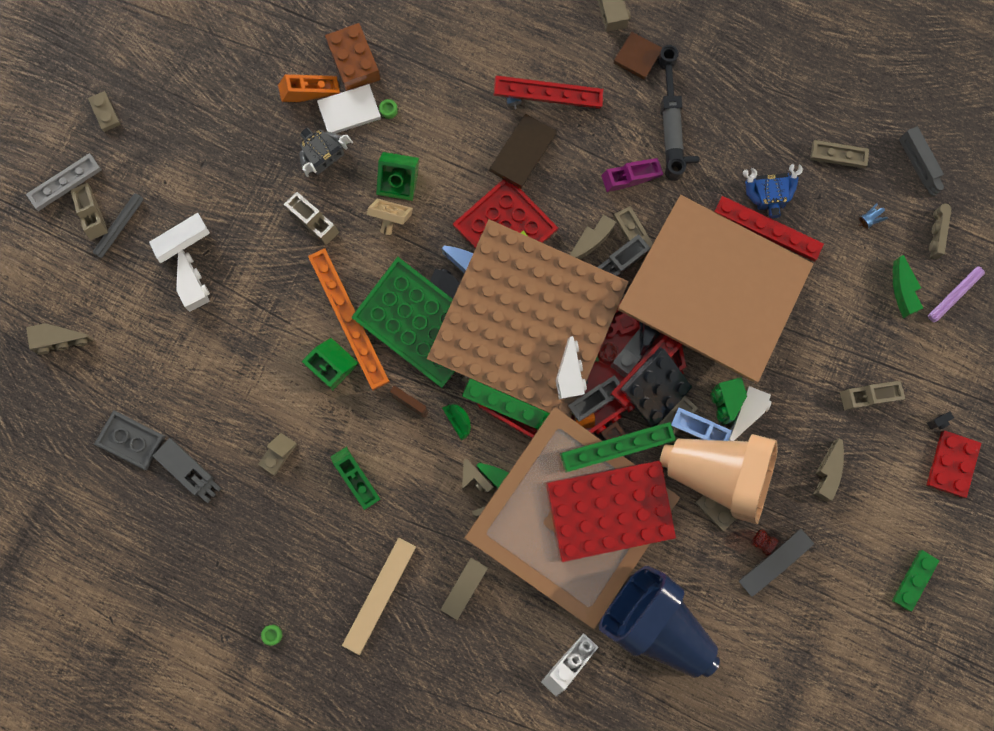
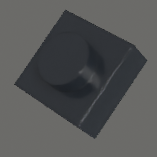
[927,411,954,430]

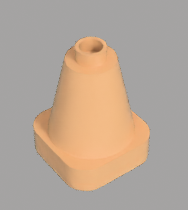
[660,434,778,524]

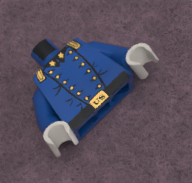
[743,164,803,218]

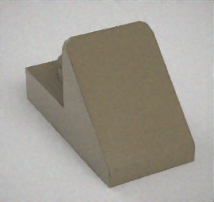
[258,433,297,476]
[462,458,493,494]

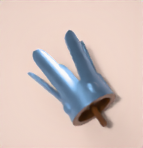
[859,203,888,229]

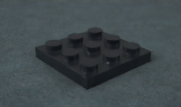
[621,347,692,427]

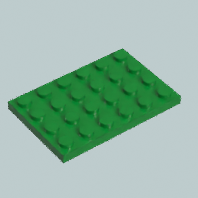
[351,257,455,388]

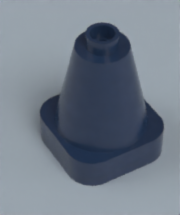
[599,566,720,678]

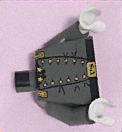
[299,128,353,177]

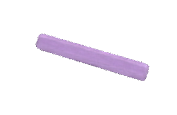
[928,267,985,322]

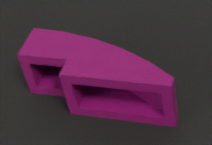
[601,158,664,192]

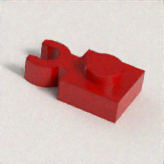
[607,312,639,337]

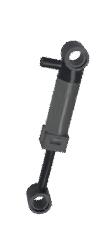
[658,45,699,181]

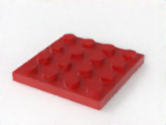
[453,179,558,249]

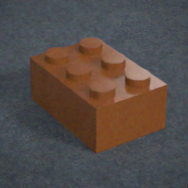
[325,23,381,91]

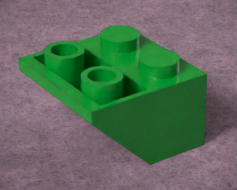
[302,338,359,391]
[710,377,747,426]

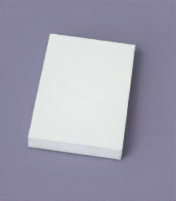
[317,84,381,134]
[149,213,210,263]

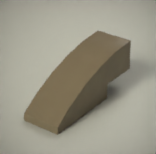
[71,183,108,240]
[283,192,340,245]
[570,215,616,260]
[840,381,905,411]
[813,438,844,502]
[441,558,488,620]

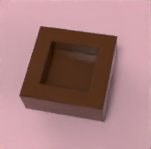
[600,421,626,440]

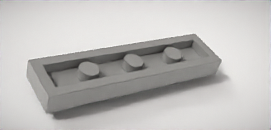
[26,153,102,211]

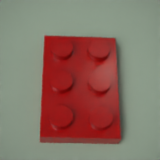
[926,430,981,498]

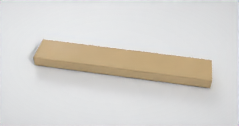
[342,538,416,655]

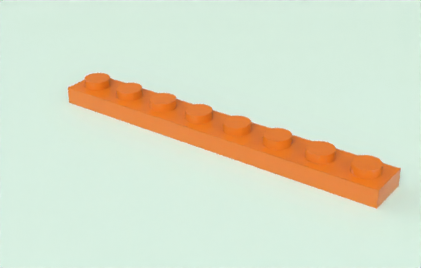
[308,248,390,391]

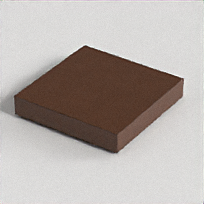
[614,32,662,80]
[390,386,428,419]

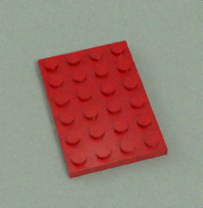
[546,460,676,562]

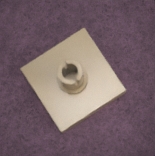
[367,198,413,235]

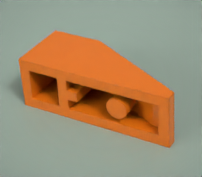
[278,74,340,102]

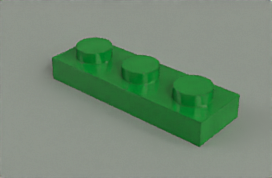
[892,550,939,612]

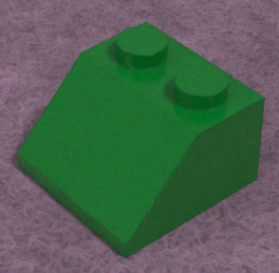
[376,152,419,201]

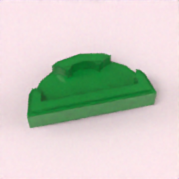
[442,404,471,441]

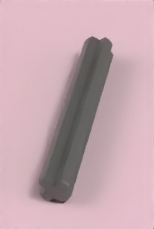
[93,193,144,258]

